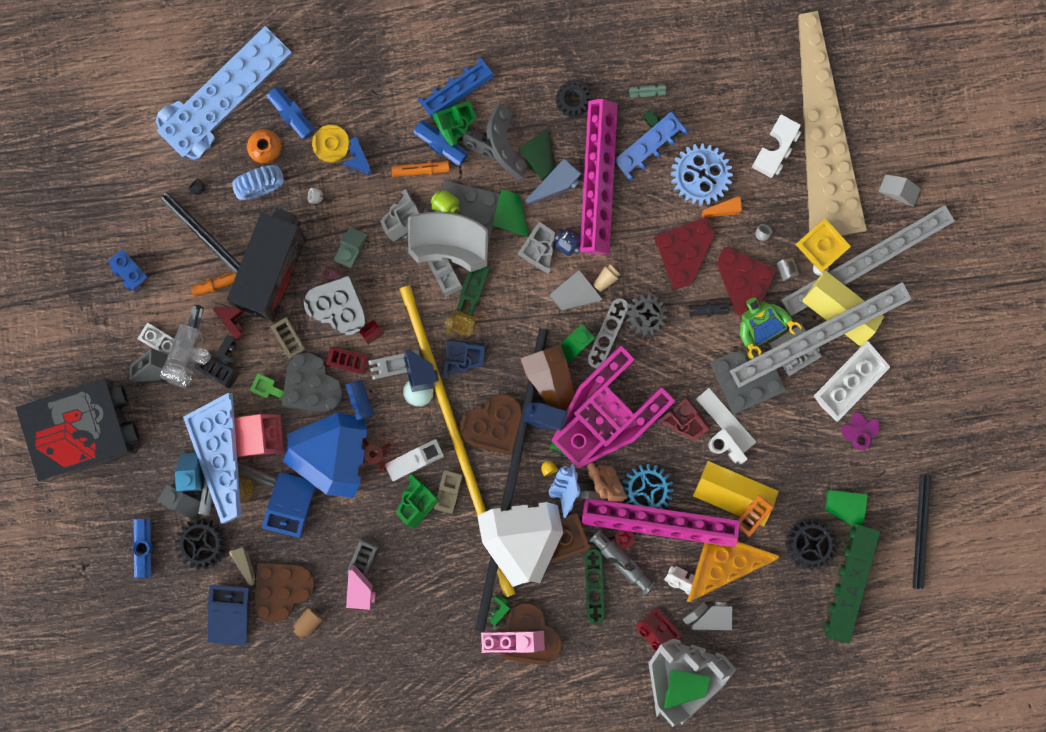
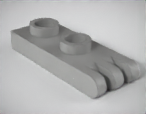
[368,350,420,380]

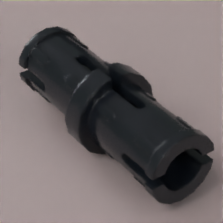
[689,302,729,317]

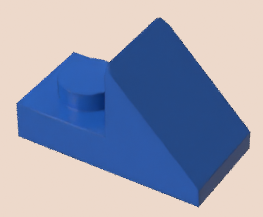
[343,137,373,176]

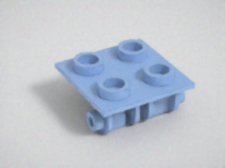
[549,463,580,518]

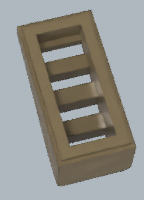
[270,316,306,359]
[229,547,256,586]

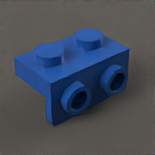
[108,249,147,292]

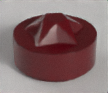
[615,530,635,549]

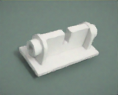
[664,565,695,595]

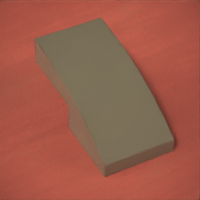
[434,470,462,514]

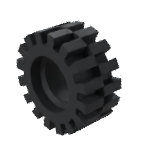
[556,81,590,118]

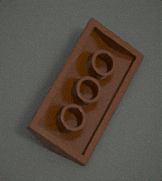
[549,513,590,564]

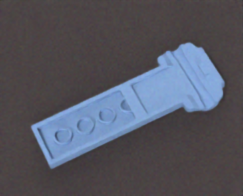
[156,26,292,160]

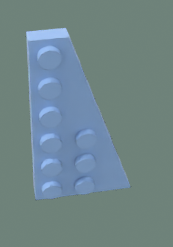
[183,393,241,524]

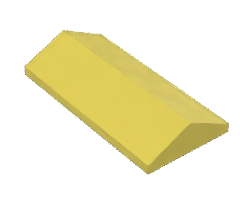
[802,270,884,347]

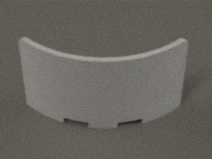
[408,212,488,272]

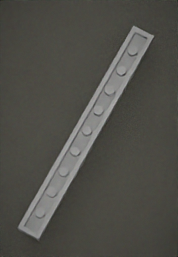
[780,205,955,316]
[730,282,911,388]

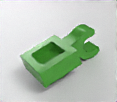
[250,374,283,399]

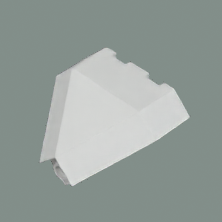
[478,502,563,587]

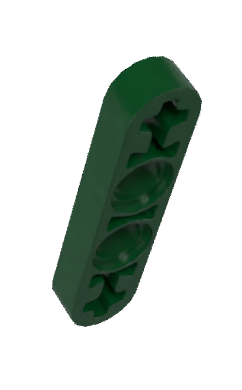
[584,549,605,625]

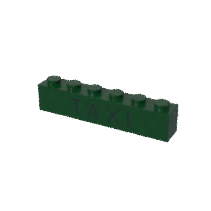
[823,524,880,644]

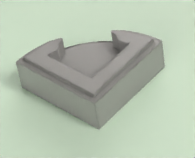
[683,602,708,624]

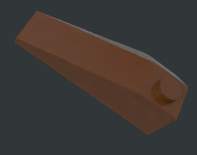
[520,344,575,411]

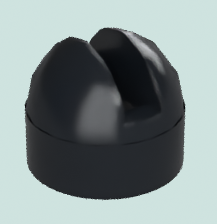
[188,178,205,195]

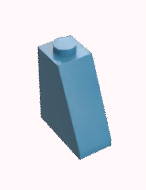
[175,452,204,492]

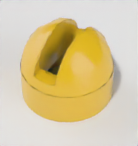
[541,461,558,477]

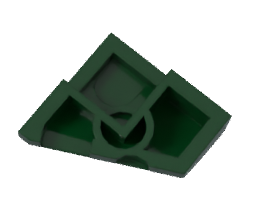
[518,129,556,181]

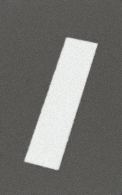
[696,388,756,453]

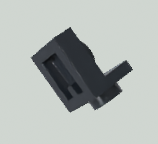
[216,334,237,365]

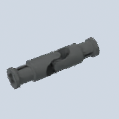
[589,529,656,595]

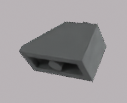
[129,348,172,382]
[157,484,201,520]

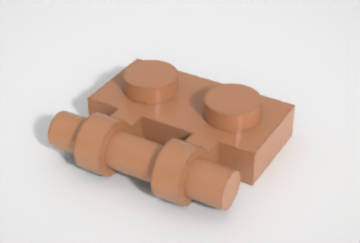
[587,463,627,502]

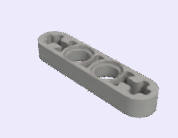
[588,298,628,369]

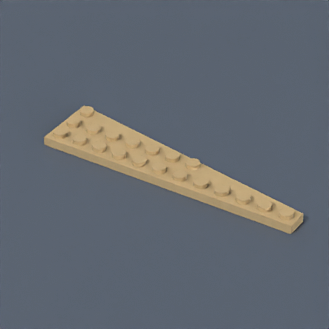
[798,11,867,236]

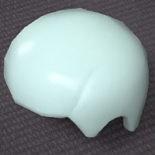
[403,381,434,407]

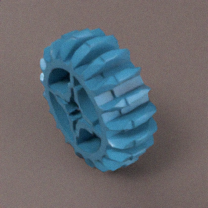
[623,464,674,509]

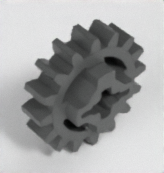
[625,294,667,336]

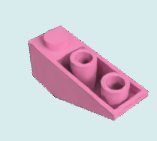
[481,631,545,652]

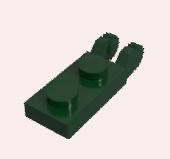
[456,267,490,318]

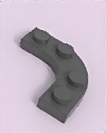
[487,102,529,180]

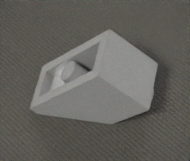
[691,602,732,630]

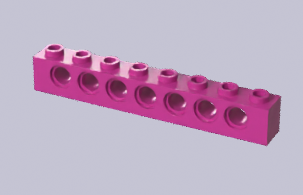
[580,99,618,255]
[582,499,740,547]

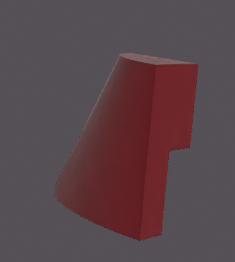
[657,397,711,441]

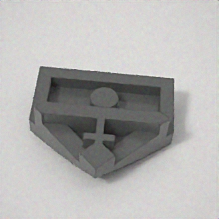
[578,483,608,500]

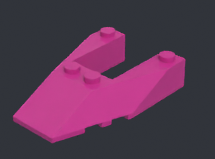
[551,346,675,469]

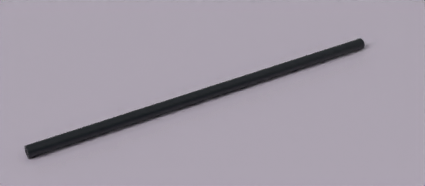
[475,328,548,632]

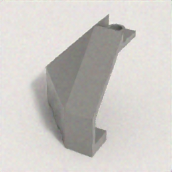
[649,639,736,727]

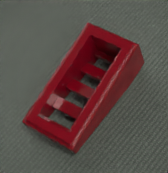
[326,346,369,375]

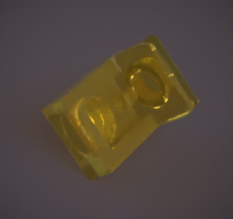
[445,310,476,337]

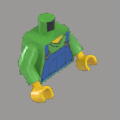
[740,297,801,359]

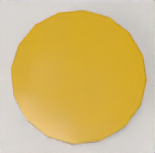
[312,124,350,163]

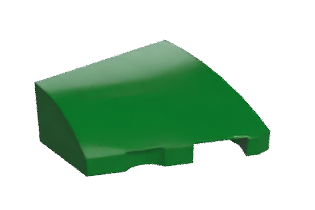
[433,101,477,146]
[396,474,439,528]
[825,490,868,527]

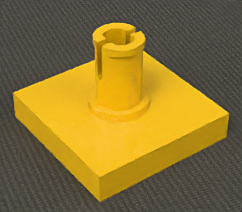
[795,219,851,273]

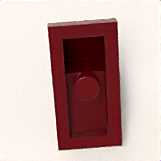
[213,307,245,341]

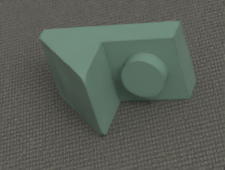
[334,227,368,269]

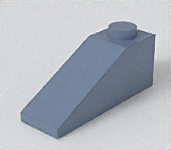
[525,159,581,206]

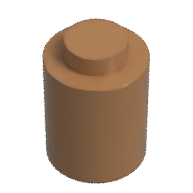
[293,608,323,638]

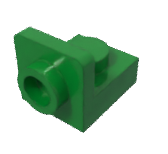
[489,595,510,626]

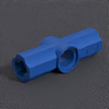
[267,86,315,140]
[413,120,469,166]
[132,519,153,578]

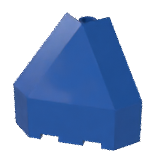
[283,413,367,498]

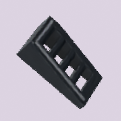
[195,352,239,388]

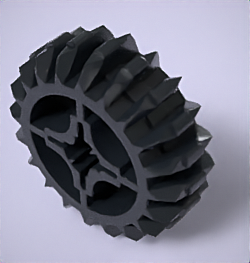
[175,518,228,570]
[785,518,838,571]

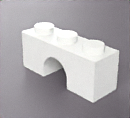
[752,115,801,178]

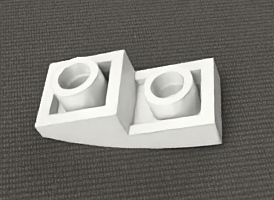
[137,323,180,358]

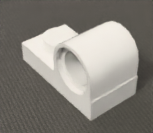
[708,429,747,464]

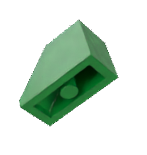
[561,324,595,365]

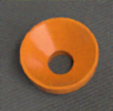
[247,129,282,164]

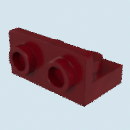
[635,607,683,651]

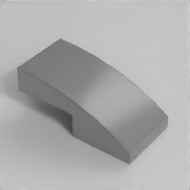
[427,257,462,297]

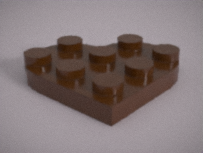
[460,395,521,456]
[255,563,315,622]
[501,603,561,664]

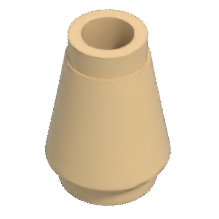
[593,264,621,292]

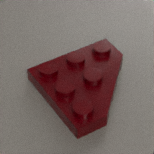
[654,217,714,290]
[716,246,777,317]

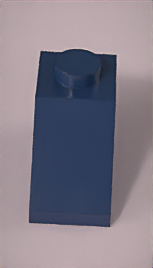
[403,349,439,392]
[523,403,568,431]

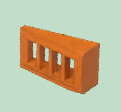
[702,196,742,218]
[737,495,774,537]

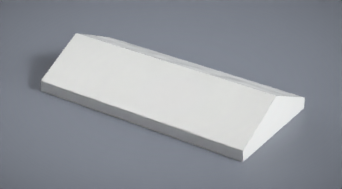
[814,341,890,422]

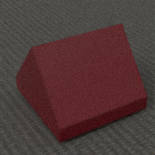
[359,320,384,345]

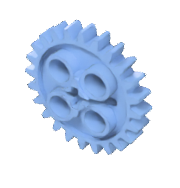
[670,143,733,206]

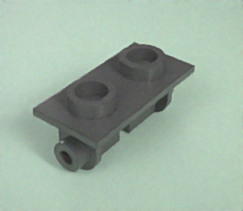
[462,129,496,161]

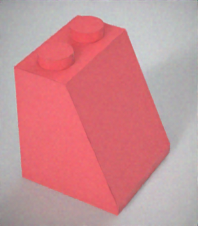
[234,414,285,458]

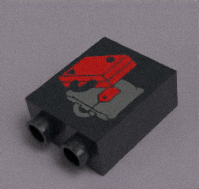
[227,208,307,322]
[15,378,140,482]

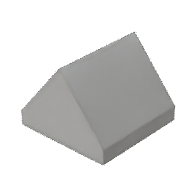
[777,257,799,281]

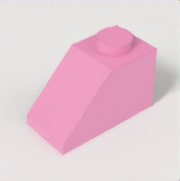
[346,565,376,610]

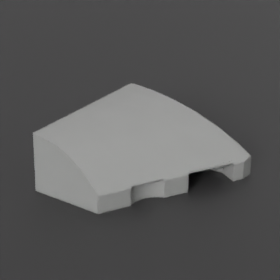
[380,189,420,242]
[517,222,555,274]
[549,270,602,311]

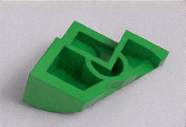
[492,189,529,237]
[664,670,710,709]

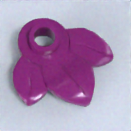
[841,412,879,450]

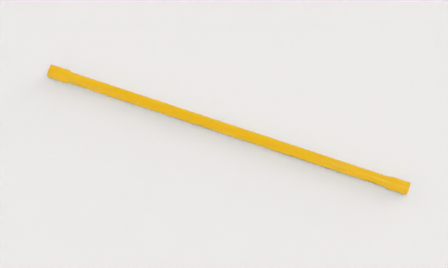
[400,285,515,598]

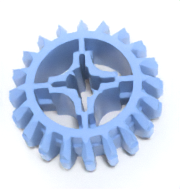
[232,165,284,200]

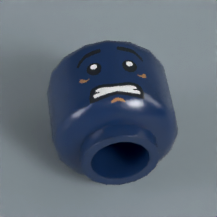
[554,228,581,256]

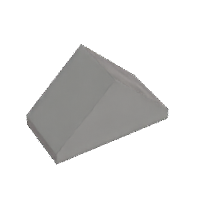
[878,174,921,207]

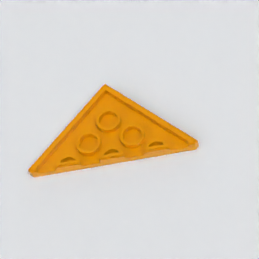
[687,541,779,602]

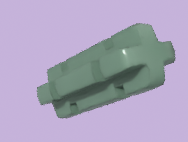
[629,84,666,98]

